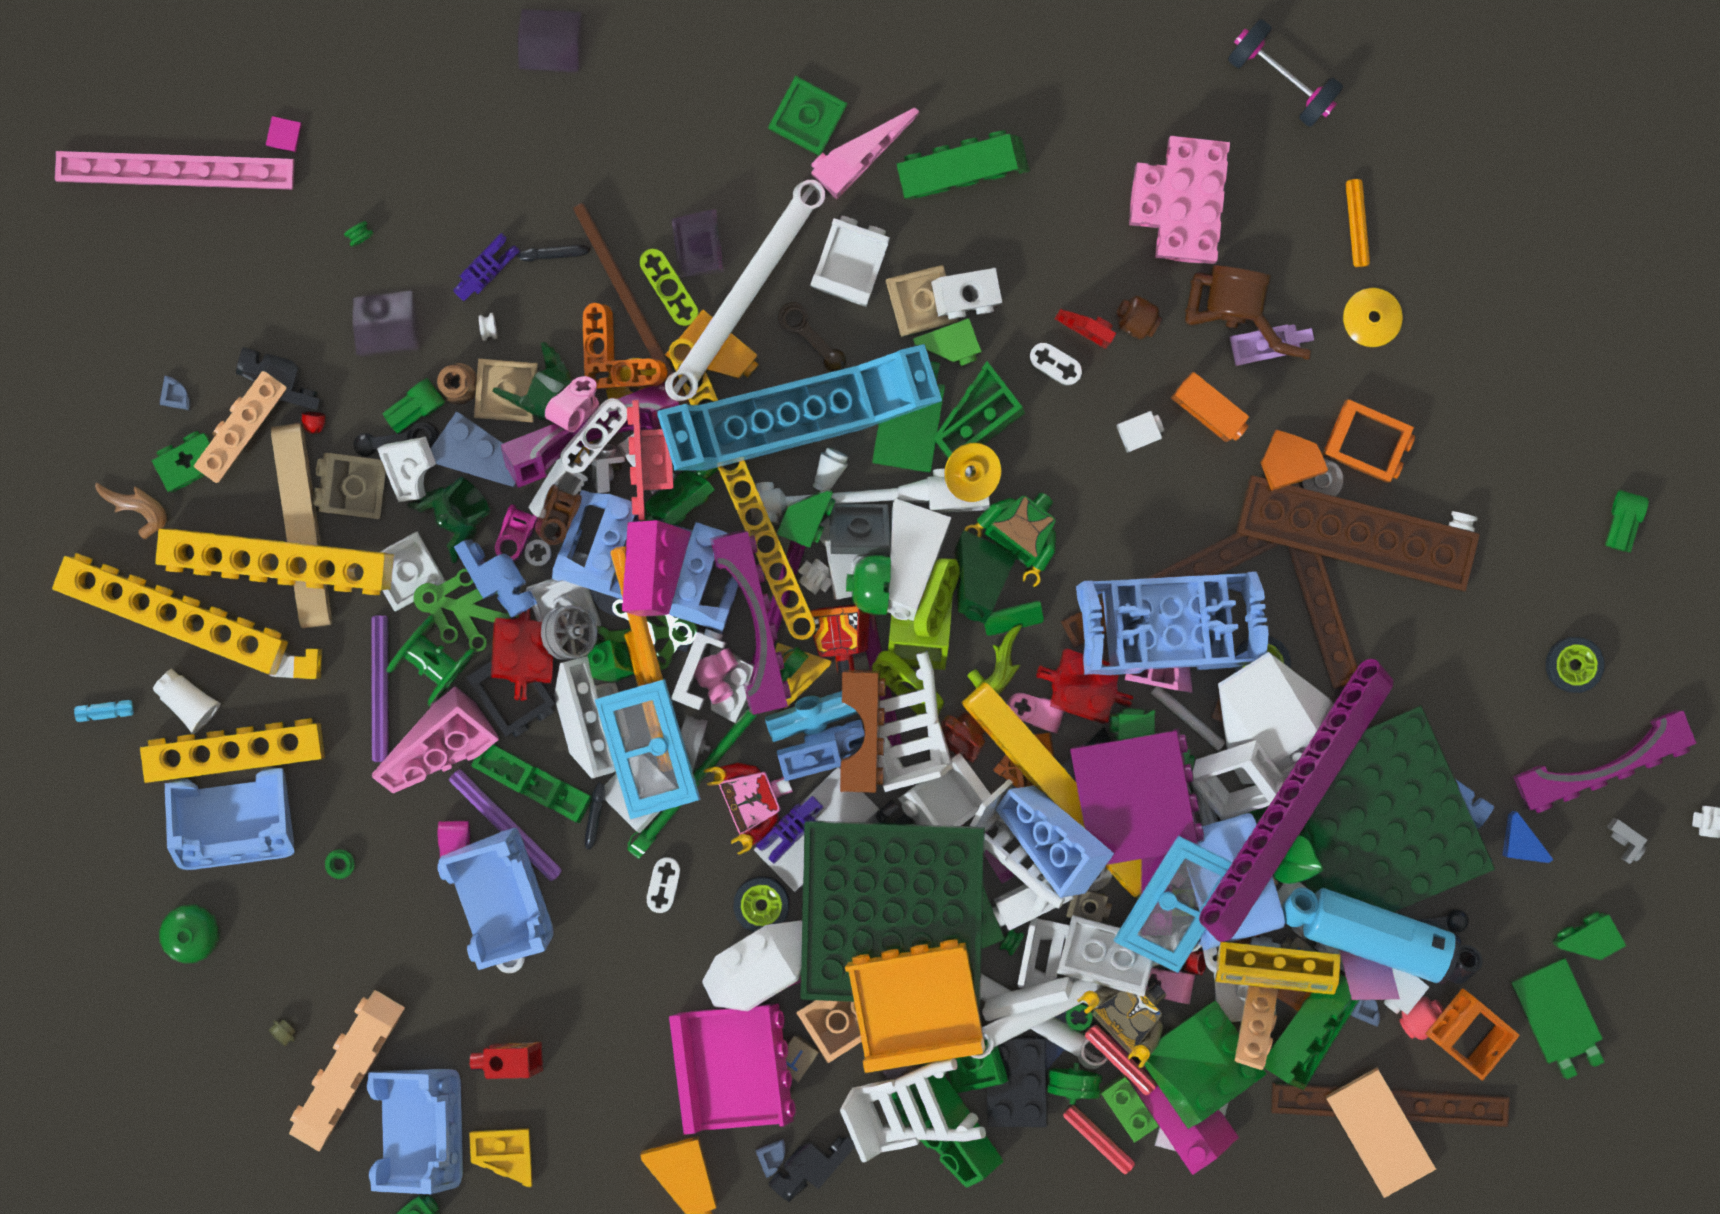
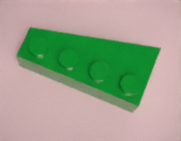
[897,130,1030,200]
[1264,973,1360,1090]

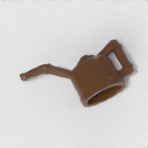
[1185,265,1311,359]

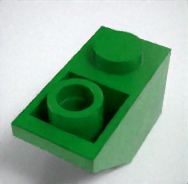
[777,488,836,548]
[1552,911,1626,960]

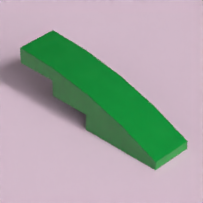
[471,744,592,823]

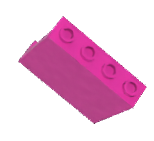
[669,1003,796,1134]

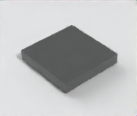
[829,504,891,555]

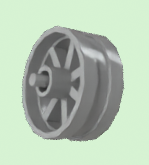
[541,605,597,660]
[681,715,711,772]

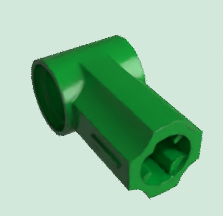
[382,378,445,434]
[1605,490,1649,553]

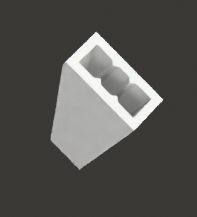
[887,498,951,621]

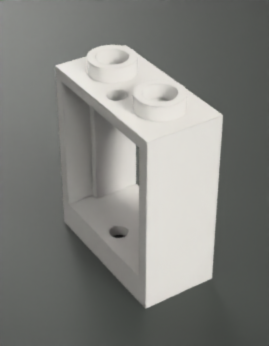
[1192,740,1285,820]
[992,875,1073,930]

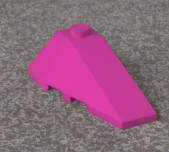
[1127,1060,1239,1175]

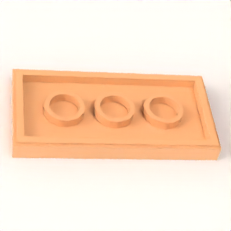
[1326,1067,1436,1198]

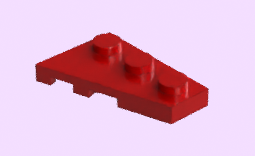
[1055,309,1116,349]

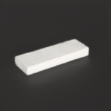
[982,976,1073,1021]

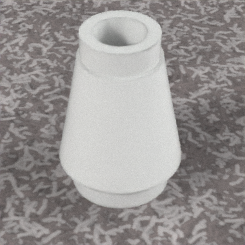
[813,447,848,491]

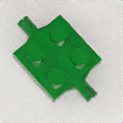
[638,467,719,526]

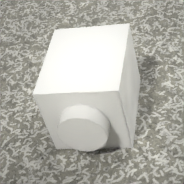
[1116,411,1164,453]

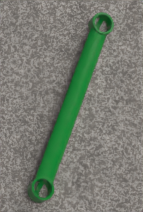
[627,647,809,860]

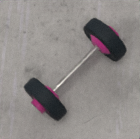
[1228,19,1344,127]

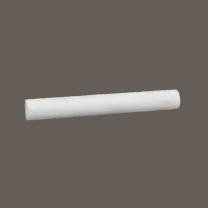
[1151,686,1225,751]

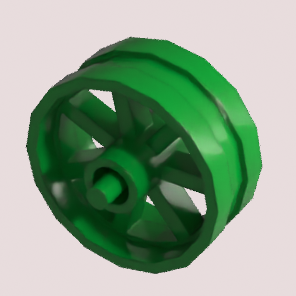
[1047,1062,1102,1105]

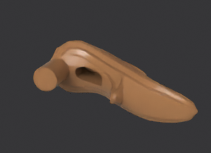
[95,483,167,539]

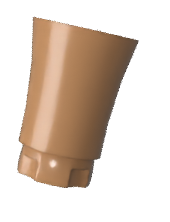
[437,363,477,405]

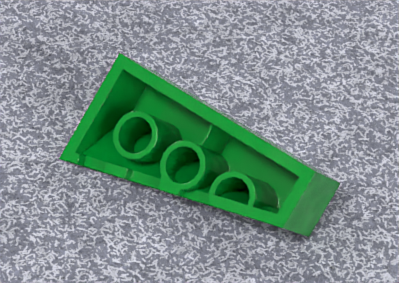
[891,1075,1004,1188]

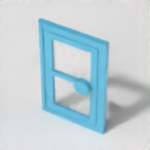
[595,679,701,819]
[1113,835,1233,973]

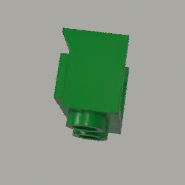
[1110,708,1155,740]

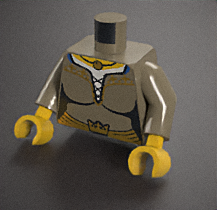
[1077,983,1166,1068]

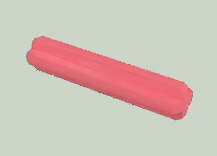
[1085,1025,1157,1095]
[1063,1105,1135,1174]

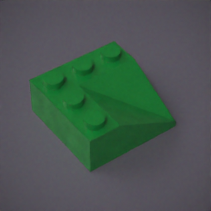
[1144,1000,1267,1129]

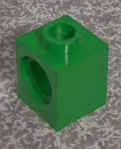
[588,640,634,683]

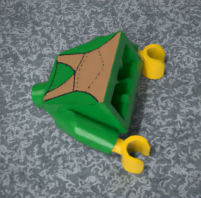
[964,493,1056,587]

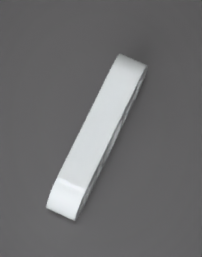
[561,398,627,473]

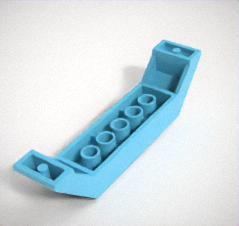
[657,344,942,470]

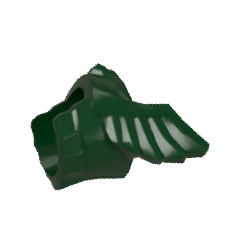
[492,342,573,424]
[407,477,491,563]

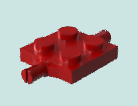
[491,608,553,701]
[1036,649,1133,724]

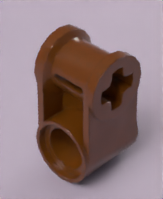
[535,484,582,545]

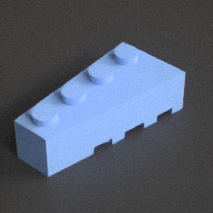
[995,785,1114,898]

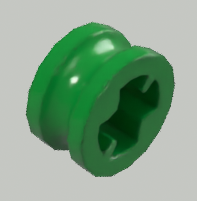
[344,221,374,247]
[998,928,1024,956]
[1065,1003,1093,1031]

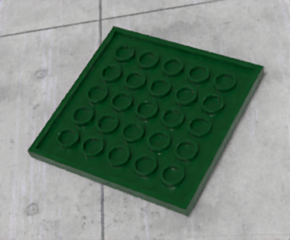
[1285,705,1496,912]
[801,820,985,1007]

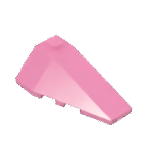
[811,108,919,200]
[372,686,499,793]

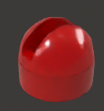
[301,412,326,434]
[1182,951,1206,975]

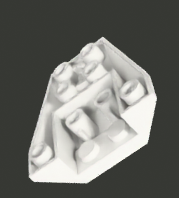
[1218,652,1333,784]

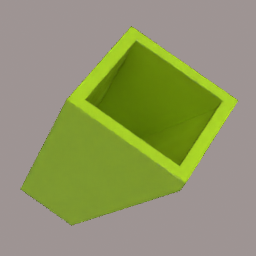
[888,595,953,670]

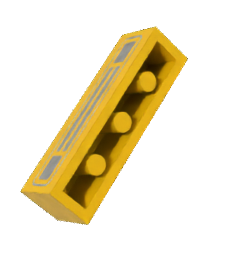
[1215,942,1340,995]

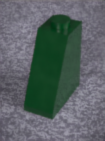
[955,530,1017,624]

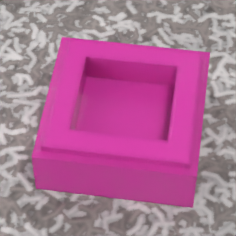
[266,116,302,153]

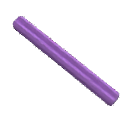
[371,615,389,762]
[449,769,562,881]

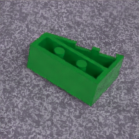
[934,361,1025,459]

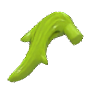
[967,625,1022,695]

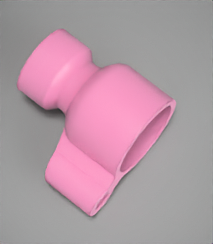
[694,648,738,704]

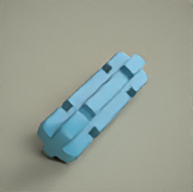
[74,700,134,722]

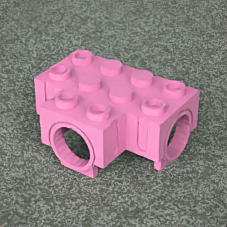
[1129,136,1230,264]

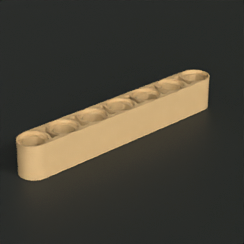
[271,422,332,629]

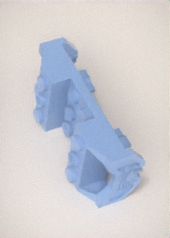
[552,490,739,634]
[1076,572,1269,675]

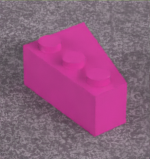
[622,520,691,616]

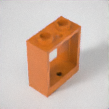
[1171,372,1249,442]
[1322,399,1415,483]
[1425,988,1520,1081]

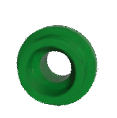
[325,849,355,879]

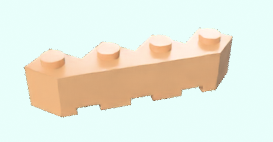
[289,990,405,1152]

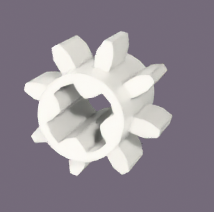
[798,558,832,595]
[1692,805,1720,838]

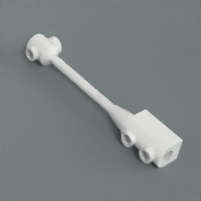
[750,466,989,526]

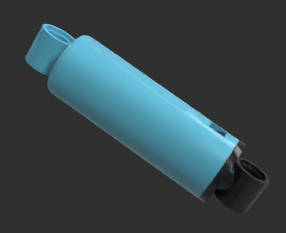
[1281,887,1483,985]

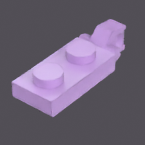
[1229,324,1314,366]

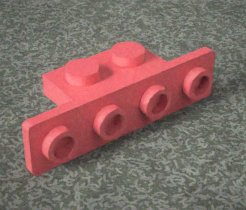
[627,400,674,521]

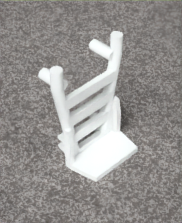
[879,651,953,792]
[969,779,1065,912]
[1018,918,1150,1008]
[840,1058,986,1162]

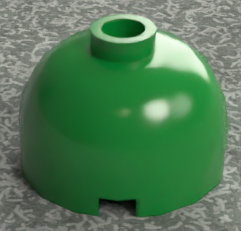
[846,555,891,615]
[159,904,220,964]

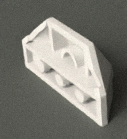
[554,656,631,778]
[702,920,802,1011]

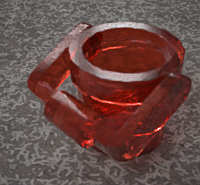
[940,712,985,763]

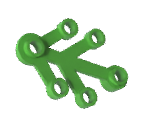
[413,569,518,652]
[594,598,698,670]

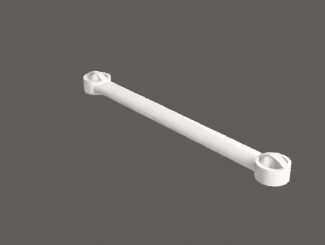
[665,180,825,401]
[971,920,1202,1059]
[980,973,1108,1069]

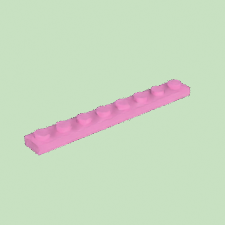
[55,151,295,190]

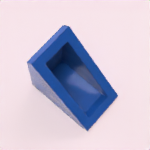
[1502,811,1553,863]

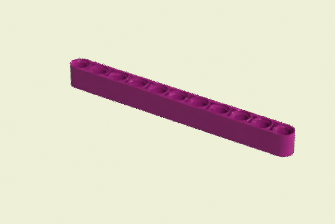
[1199,659,1394,942]

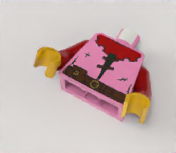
[704,762,793,855]

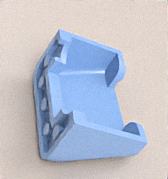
[164,767,294,870]
[1182,813,1285,951]
[437,827,553,970]
[367,1069,463,1194]

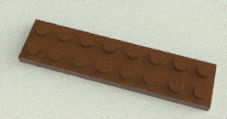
[1236,475,1480,592]

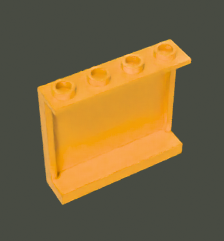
[845,939,986,1073]

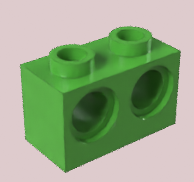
[1100,1073,1159,1143]

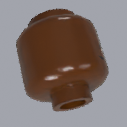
[1116,295,1162,340]

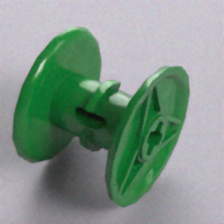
[386,614,477,707]

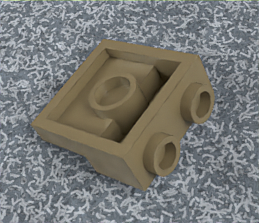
[312,453,386,519]

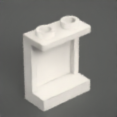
[810,216,890,307]
[671,629,727,710]
[898,753,991,826]

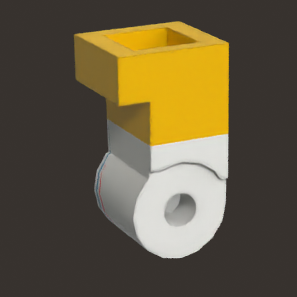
[269,648,322,679]

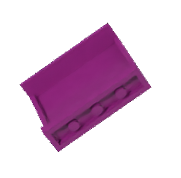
[1070,728,1205,865]

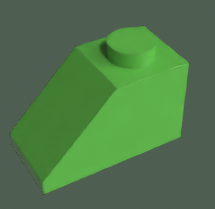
[913,318,981,366]

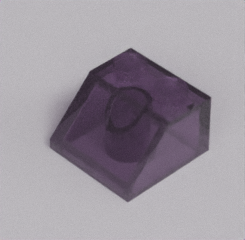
[353,291,420,357]

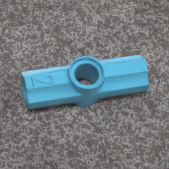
[765,691,857,742]

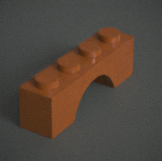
[840,670,886,793]

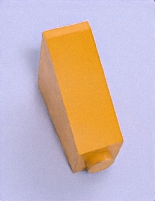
[665,310,759,380]
[640,1136,717,1214]

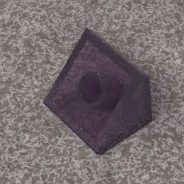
[518,9,581,72]
[672,210,725,277]

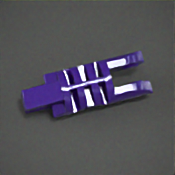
[453,233,520,301]
[756,796,824,864]

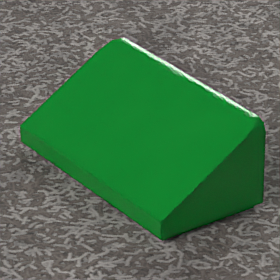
[984,600,1044,636]

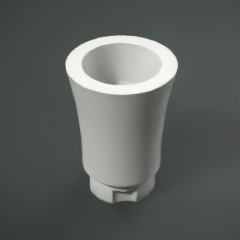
[153,669,221,734]

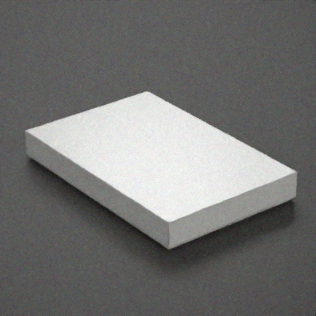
[1057,915,1159,997]

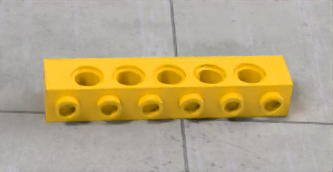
[140,718,325,783]

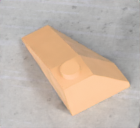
[797,1000,862,1063]

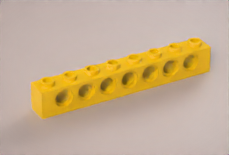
[155,528,394,595]
[52,553,288,675]

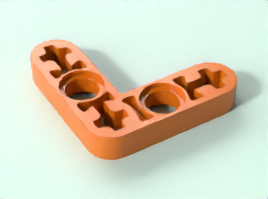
[583,303,667,389]

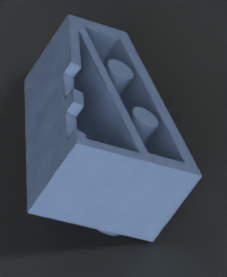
[431,411,517,488]

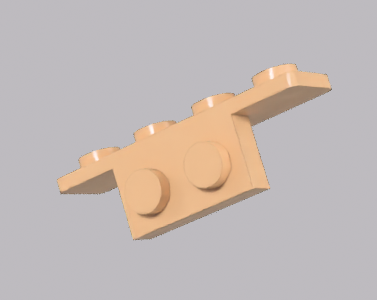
[194,371,287,483]
[1235,985,1278,1070]

